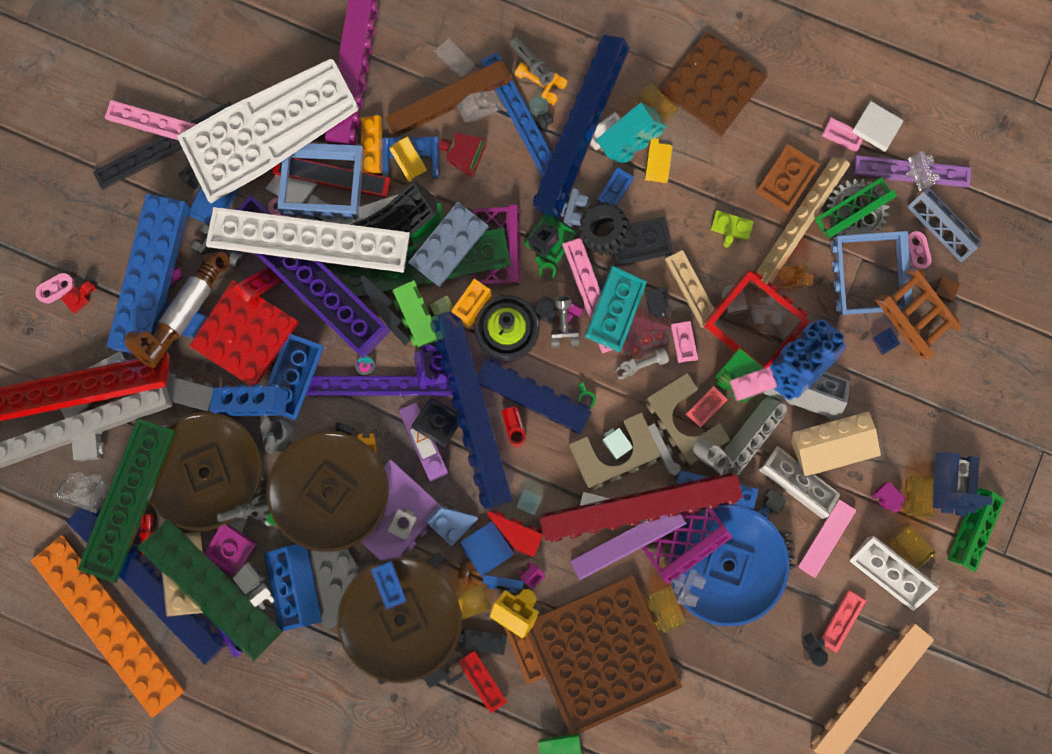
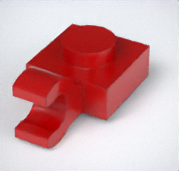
[61,281,97,314]

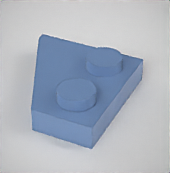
[425,506,478,546]

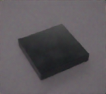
[411,397,465,448]

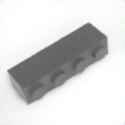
[138,372,214,412]

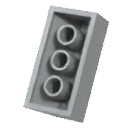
[764,372,850,420]

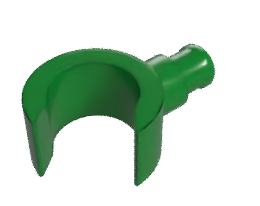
[535,255,556,280]
[578,382,596,409]

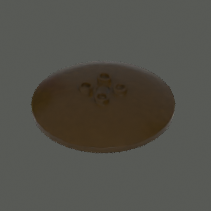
[149,412,262,531]
[267,431,389,552]
[337,557,462,683]

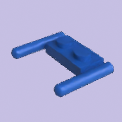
[382,137,439,179]

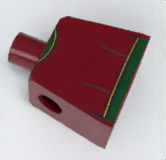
[438,133,487,177]

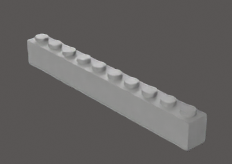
[0,387,172,468]

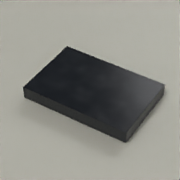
[608,217,673,267]

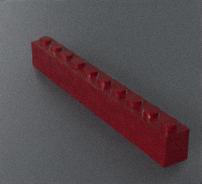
[540,471,743,542]

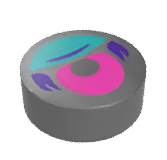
[355,356,375,376]

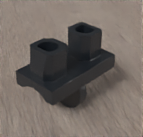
[801,631,828,667]

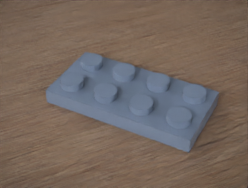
[409,202,488,287]

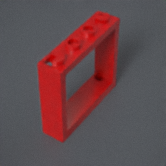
[702,270,810,369]

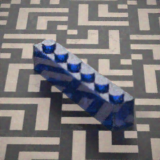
[475,359,591,435]

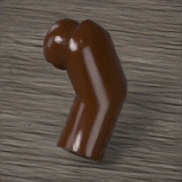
[458,559,474,585]

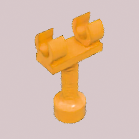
[514,62,568,105]

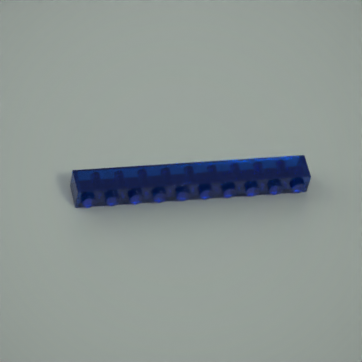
[532,35,630,218]
[430,311,512,509]
[66,505,226,665]

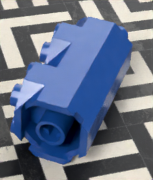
[770,320,846,400]

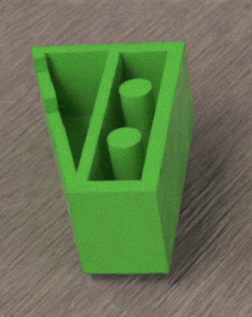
[393,280,441,350]

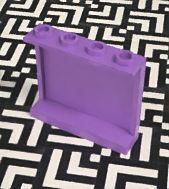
[361,459,440,560]

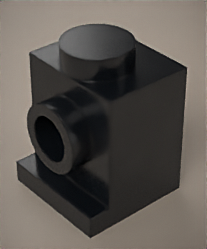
[528,223,560,259]
[644,287,669,319]
[534,295,560,325]

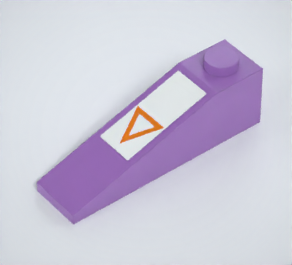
[399,402,449,482]

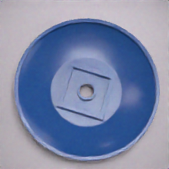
[668,505,790,626]

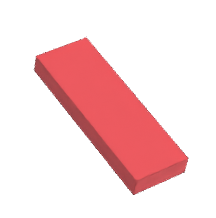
[820,590,867,653]

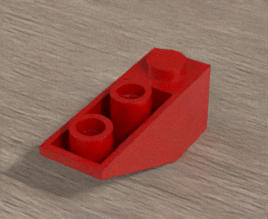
[487,510,543,557]

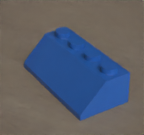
[267,334,325,420]
[263,545,322,631]

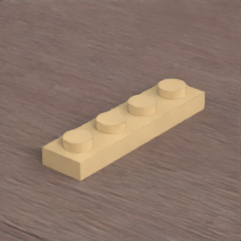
[665,250,719,328]

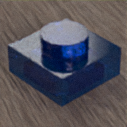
[872,328,900,355]

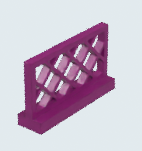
[472,205,521,285]
[642,506,733,585]

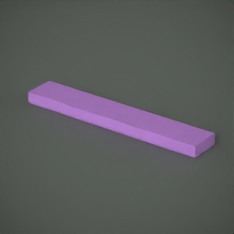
[853,155,971,188]
[570,512,686,580]

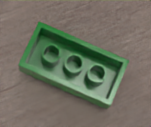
[715,349,764,403]

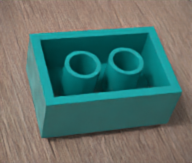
[596,102,667,163]

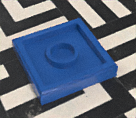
[459,521,514,577]

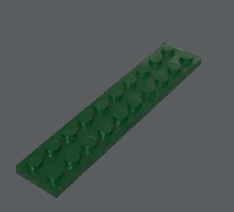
[324,228,511,298]

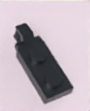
[458,629,507,655]

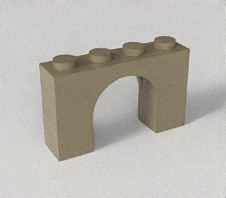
[645,373,730,467]
[569,412,661,491]

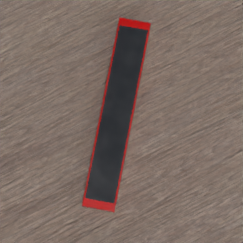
[273,157,391,198]

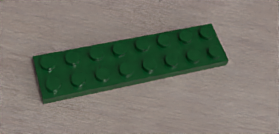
[77,418,176,583]
[138,519,283,662]

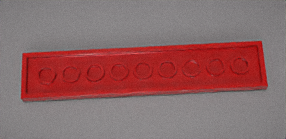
[0,352,170,421]

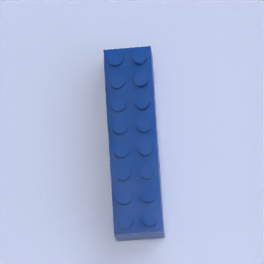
[107,194,190,354]

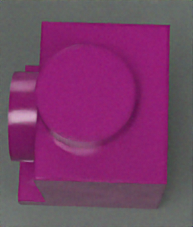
[871,481,906,513]

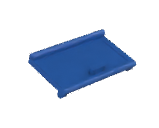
[188,187,241,226]

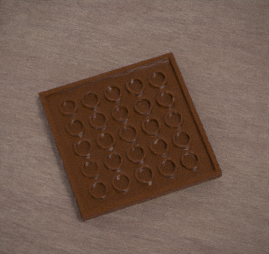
[527,575,683,734]

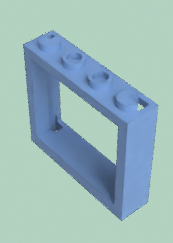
[277,143,364,220]
[831,231,913,315]

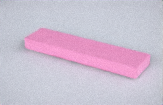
[797,500,856,578]

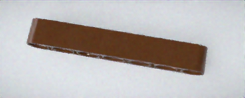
[386,60,513,137]

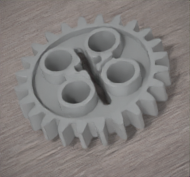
[825,179,890,236]

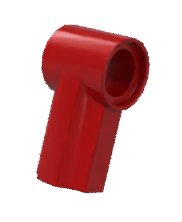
[501,407,526,448]

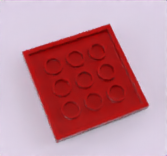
[189,280,299,387]

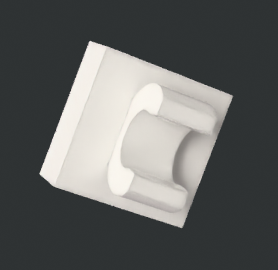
[248,582,274,610]

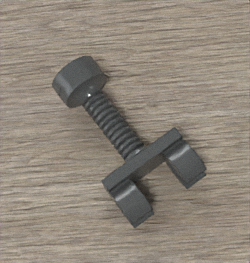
[190,224,244,267]
[551,296,579,348]

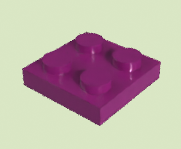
[204,524,258,577]

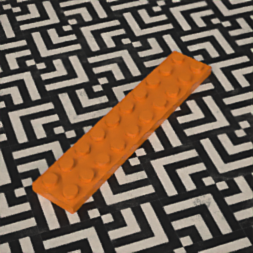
[30,535,185,718]

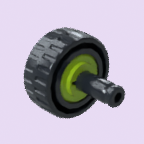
[474,295,540,362]

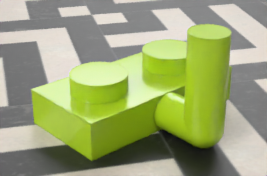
[711,211,754,248]

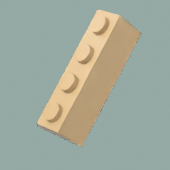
[791,411,881,477]

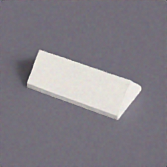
[759,446,841,519]
[850,536,939,611]

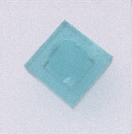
[517,489,542,515]

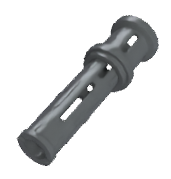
[510,37,555,86]

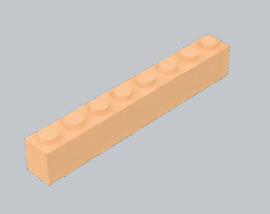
[810,623,934,754]

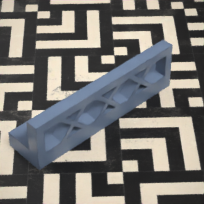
[907,187,982,263]

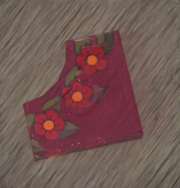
[622,316,671,359]

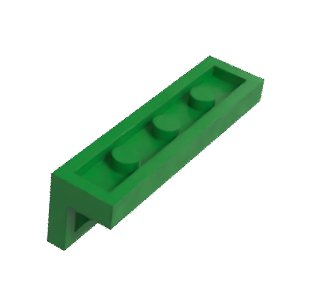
[814,177,897,239]
[947,488,1005,573]

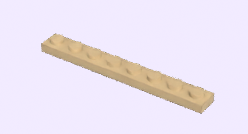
[750,157,850,289]

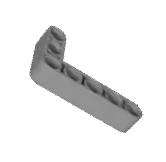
[693,397,787,475]

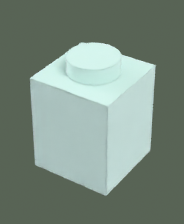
[602,428,633,460]

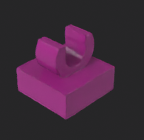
[568,301,585,322]
[519,562,546,590]

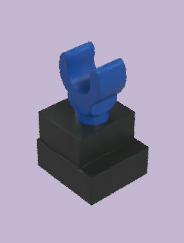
[757,489,787,519]

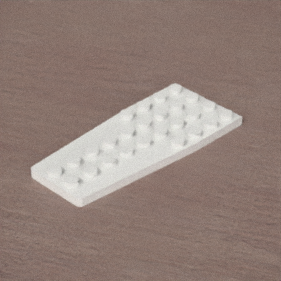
[177,59,359,203]

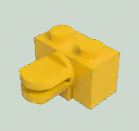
[490,589,539,638]

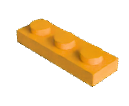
[361,115,382,174]

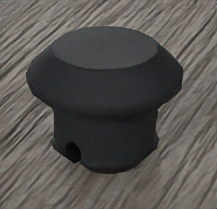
[537,113,554,130]

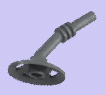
[217,486,271,526]

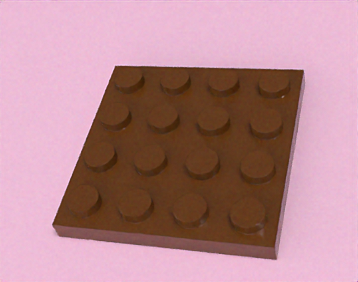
[660,32,768,137]

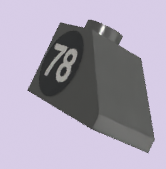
[233,563,267,594]

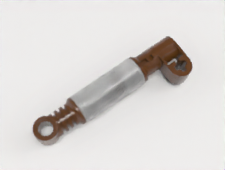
[124,252,230,368]

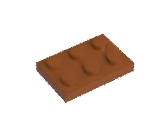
[756,144,820,213]

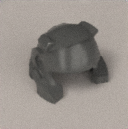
[260,415,296,454]

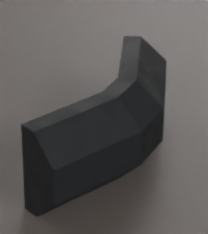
[351,181,437,237]

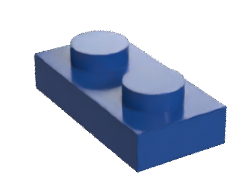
[597,167,634,206]
[372,562,407,609]
[483,575,524,593]

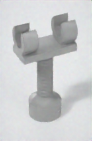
[615,348,669,379]

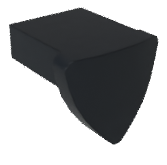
[178,164,200,190]

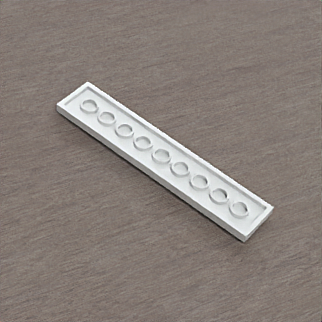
[206,207,410,272]

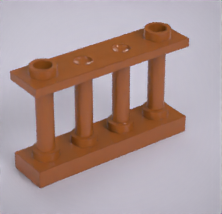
[874,268,962,360]

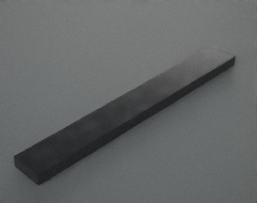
[93,101,232,190]

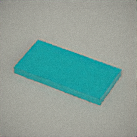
[584,266,647,352]

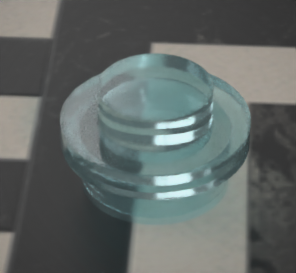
[529,97,548,116]

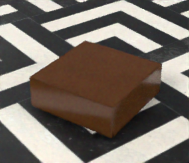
[935,276,960,303]

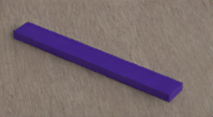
[306,376,463,396]

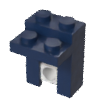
[932,452,993,517]

